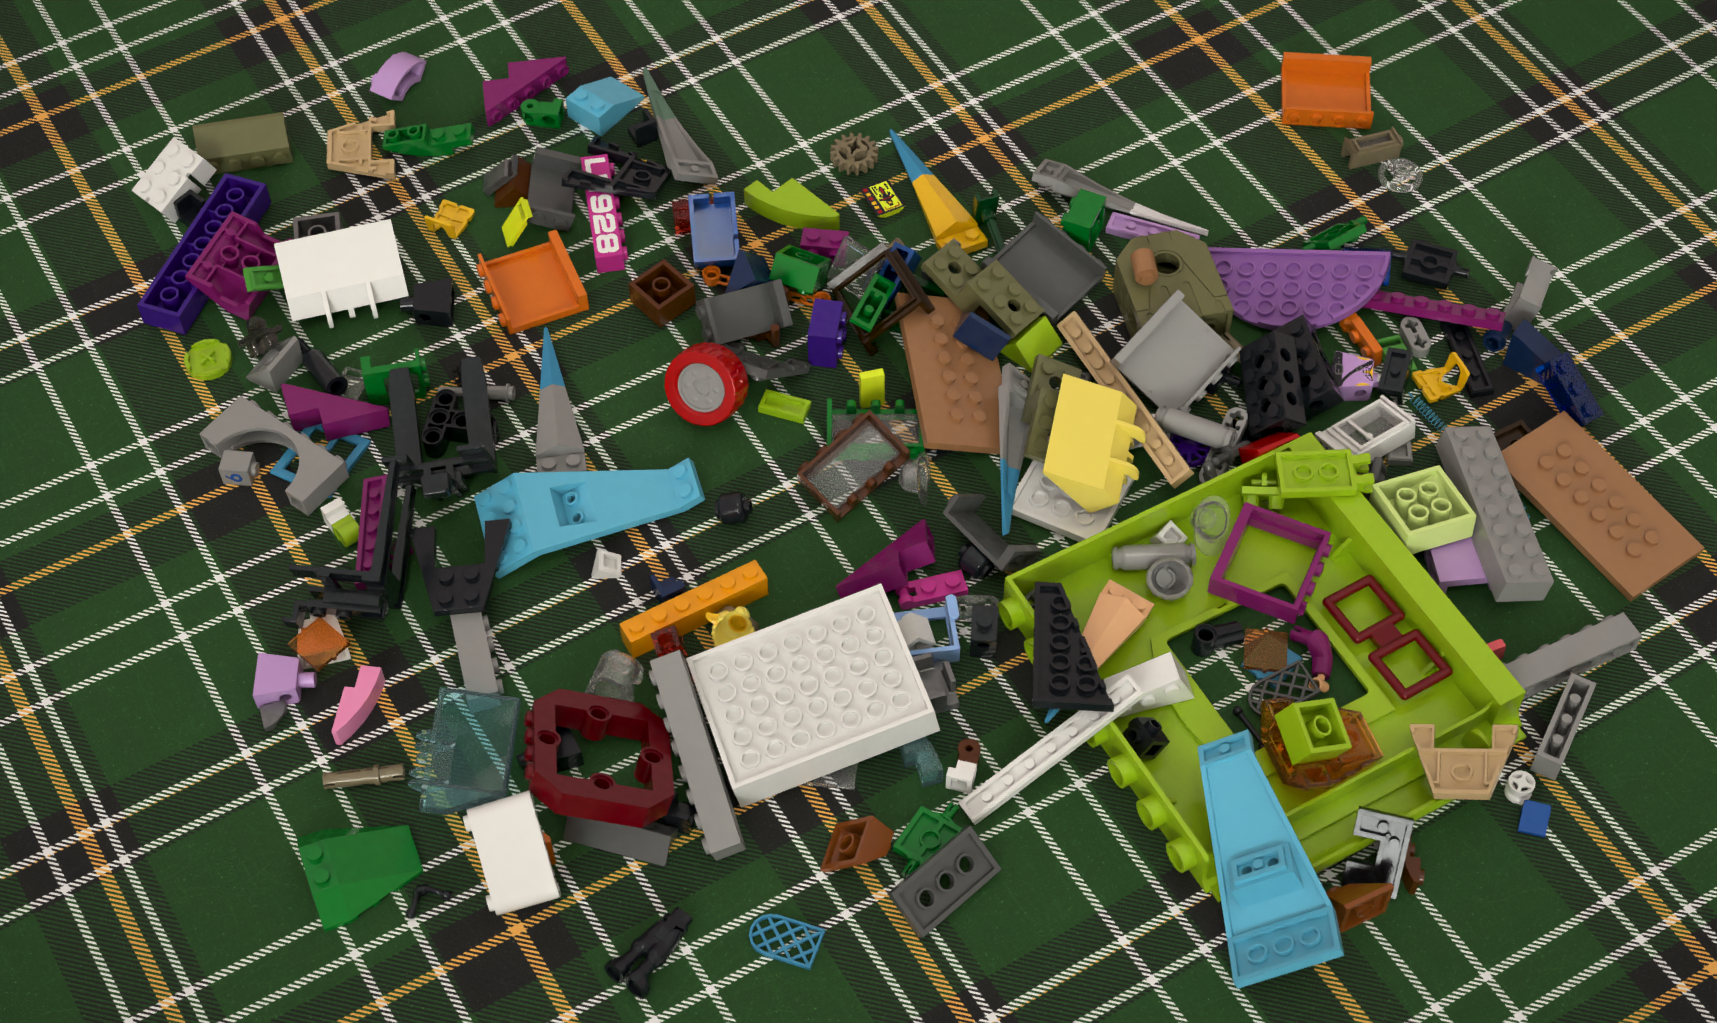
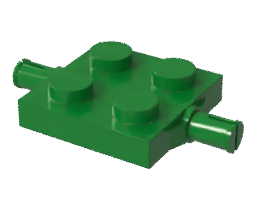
[1300,215,1368,250]
[893,802,963,877]

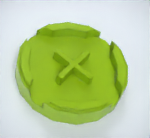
[184,339,233,381]

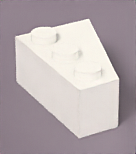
[1103,652,1195,718]

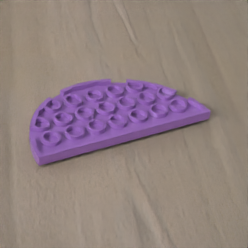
[1208,247,1391,330]

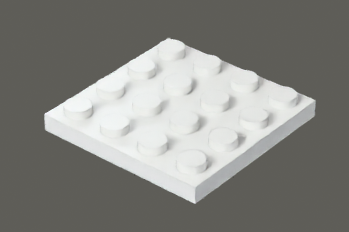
[1012,436,1134,542]

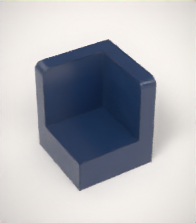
[649,574,686,604]

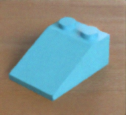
[566,77,644,136]

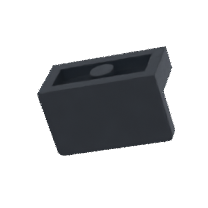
[1378,347,1413,405]

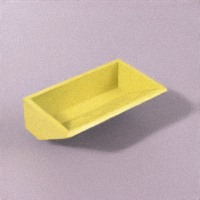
[1043,373,1146,513]

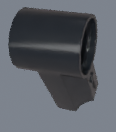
[1190,621,1245,657]

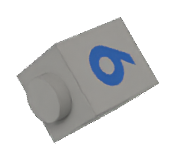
[218,450,260,486]

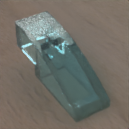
[898,736,944,787]

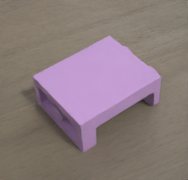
[1423,537,1491,594]

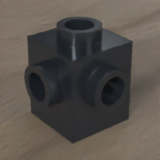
[1122,717,1170,759]

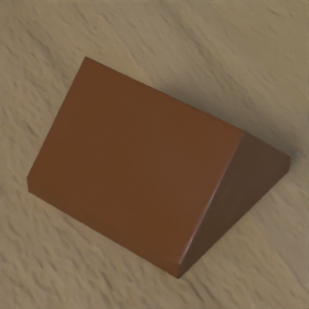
[494,156,531,208]

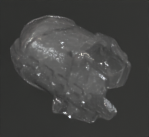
[584,649,644,702]

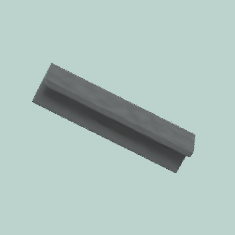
[564,816,678,866]

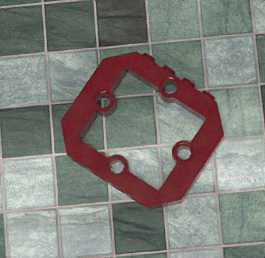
[524,689,674,828]

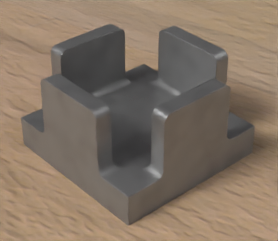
[912,652,960,714]

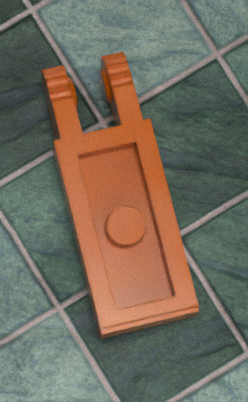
[1339,312,1383,367]

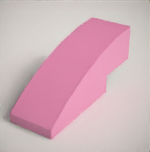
[331,665,385,745]

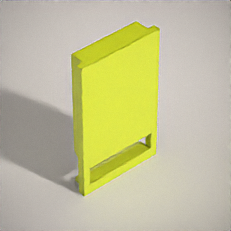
[501,197,533,247]

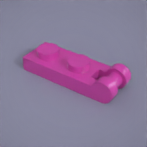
[894,570,968,610]

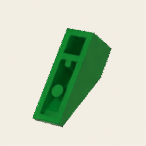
[849,273,896,332]

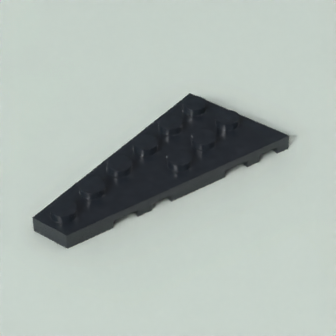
[1032,582,1114,712]

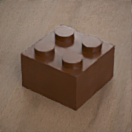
[628,259,696,328]

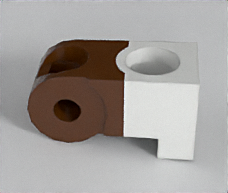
[945,738,981,793]

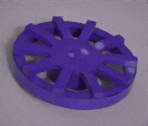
[1170,434,1211,467]

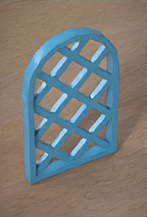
[749,914,825,970]

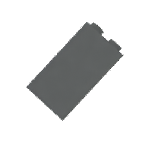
[527,147,581,232]
[695,279,793,344]
[943,494,1042,571]

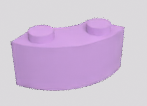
[370,52,427,101]

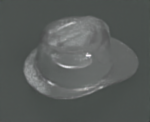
[899,452,930,507]
[1190,495,1230,556]

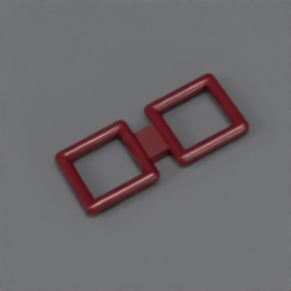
[1322,574,1453,700]

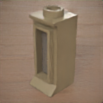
[1341,127,1403,169]

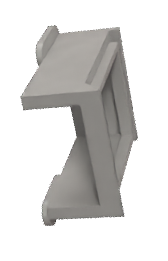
[1502,256,1559,331]

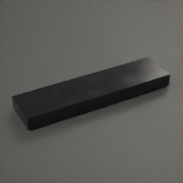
[1440,321,1495,398]

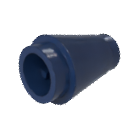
[1483,320,1512,352]

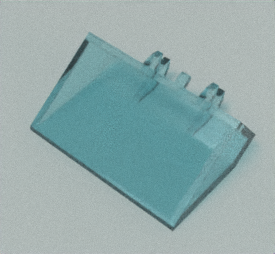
[408,687,521,815]

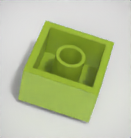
[1274,698,1352,765]

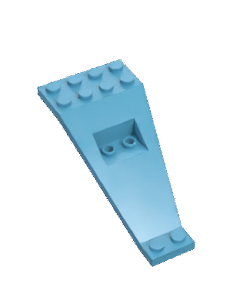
[474,458,705,579]
[1197,729,1344,989]

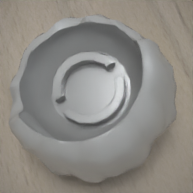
[1146,556,1194,601]

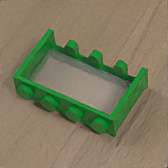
[827,398,925,462]

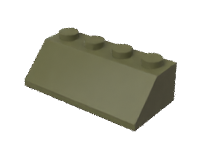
[192,112,293,174]

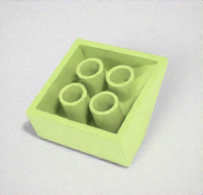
[1369,465,1477,554]

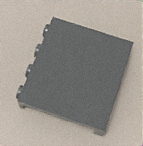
[981,211,1107,327]

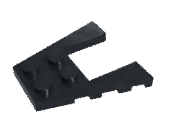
[561,135,671,200]
[410,518,512,617]

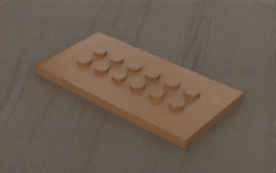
[895,292,1002,454]
[1501,411,1704,602]

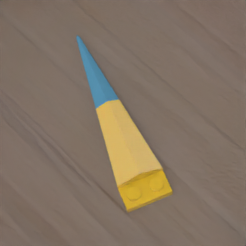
[890,129,988,254]

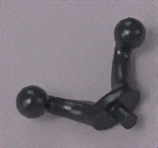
[405,884,452,919]

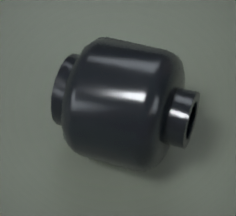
[714,491,753,525]
[958,543,996,579]

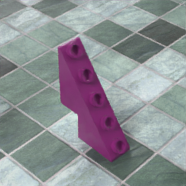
[483,56,569,126]
[281,383,390,441]
[836,519,936,599]

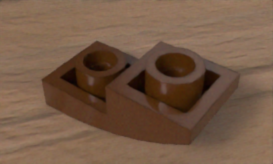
[1401,832,1425,895]

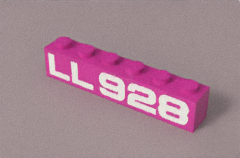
[581,154,628,273]

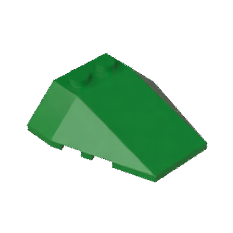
[297,825,424,932]

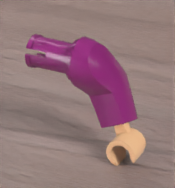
[1290,625,1333,693]

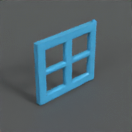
[270,424,371,498]

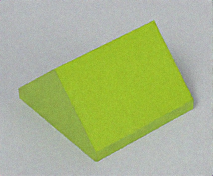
[1000,316,1063,373]

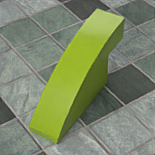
[744,178,840,230]

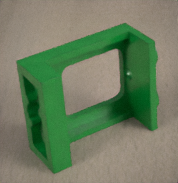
[360,348,431,405]

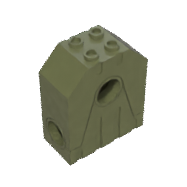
[1113,230,1234,338]

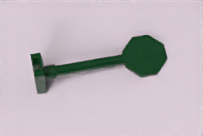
[971,189,1017,311]

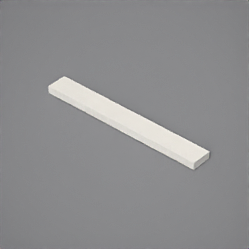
[958,673,1146,825]

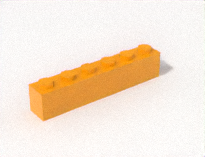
[619,560,769,659]

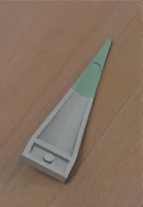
[642,67,718,185]

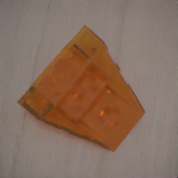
[1261,697,1384,791]

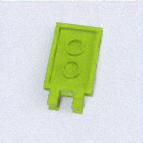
[1275,449,1375,498]

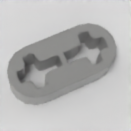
[1399,317,1431,358]

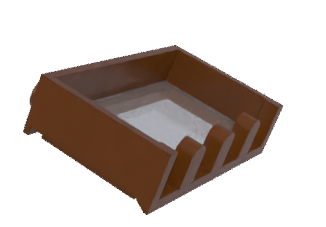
[797,410,910,522]

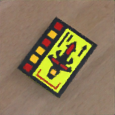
[859,179,906,218]

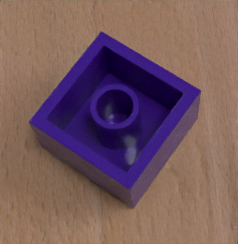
[807,299,848,368]

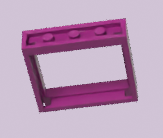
[1207,502,1333,624]

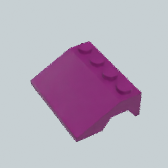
[185,211,293,321]

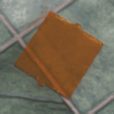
[287,617,351,672]
[1243,628,1288,673]

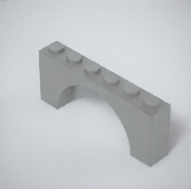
[199,396,350,516]

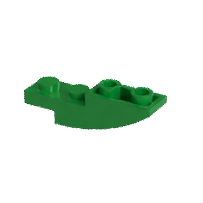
[382,122,475,156]

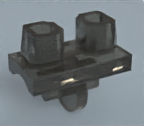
[238,316,283,358]

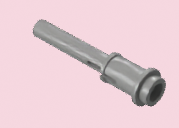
[438,383,516,403]

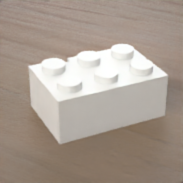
[131,137,217,223]

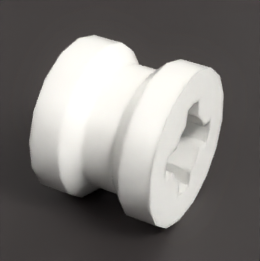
[1504,770,1535,804]

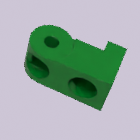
[521,98,565,129]

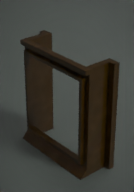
[827,241,935,357]

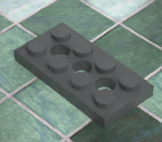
[887,825,1001,938]

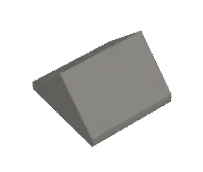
[246,336,303,393]

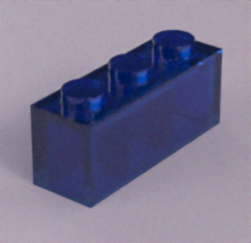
[1535,351,1604,427]

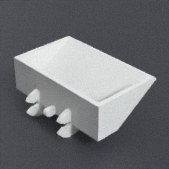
[274,219,409,328]

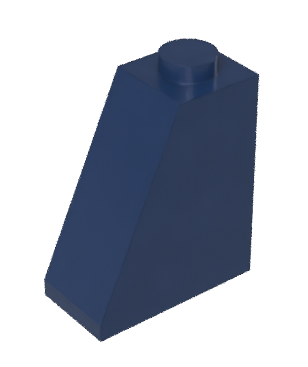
[1503,319,1570,391]

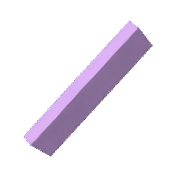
[1105,212,1200,240]

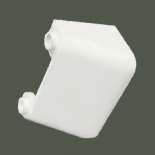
[463,790,562,916]

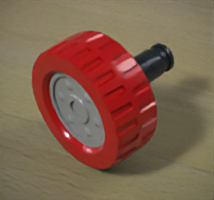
[664,342,748,426]

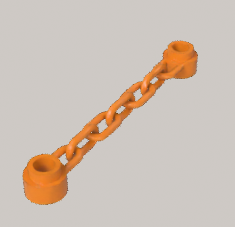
[702,265,831,307]

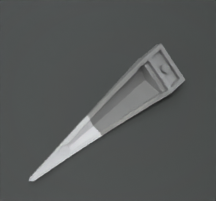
[1032,159,1209,236]

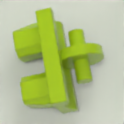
[1240,472,1286,513]

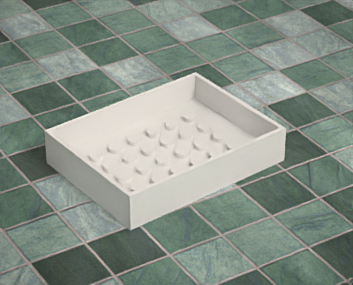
[686,584,940,808]

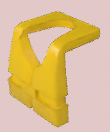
[424,199,475,239]
[1411,352,1470,403]

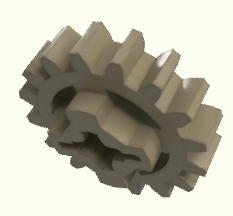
[830,133,878,175]

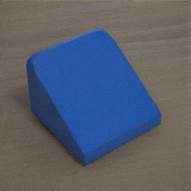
[1517,800,1551,838]

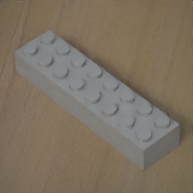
[1436,426,1554,602]

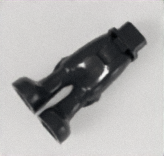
[604,907,693,1000]

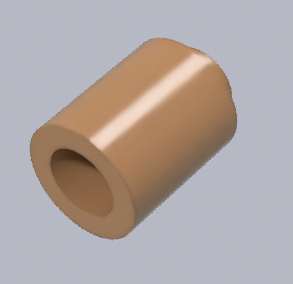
[1130,248,1159,286]

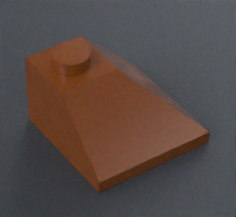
[820,815,894,873]
[1326,883,1395,933]

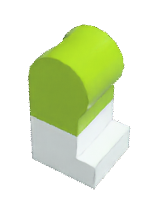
[320,497,359,548]

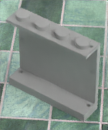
[1110,289,1241,413]

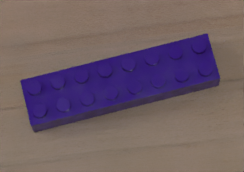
[137,173,271,335]

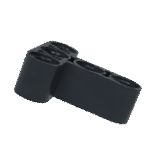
[421,389,500,459]

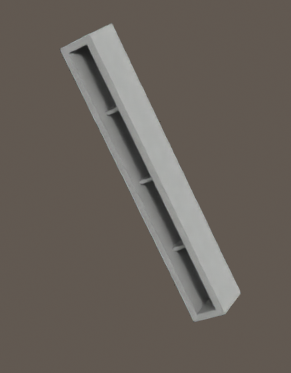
[649,650,746,861]

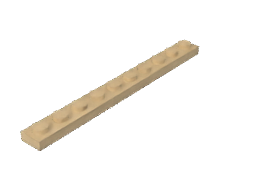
[1056,310,1194,489]

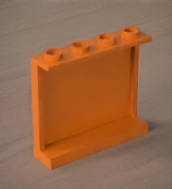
[1281,52,1374,129]
[476,230,589,335]

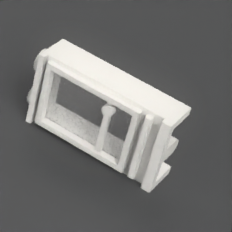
[1315,395,1416,461]

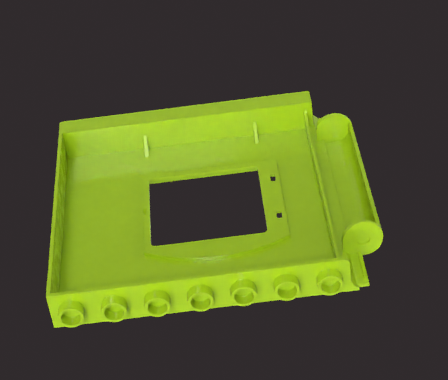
[997,432,1526,902]

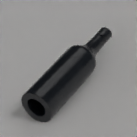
[297,338,348,396]

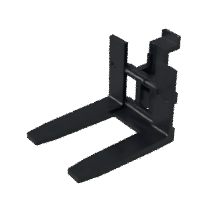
[381,356,498,501]
[282,459,416,629]

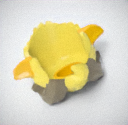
[705,605,759,647]

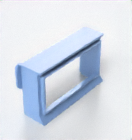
[894,594,960,662]

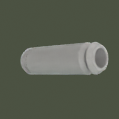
[1154,405,1235,449]
[1112,543,1196,571]

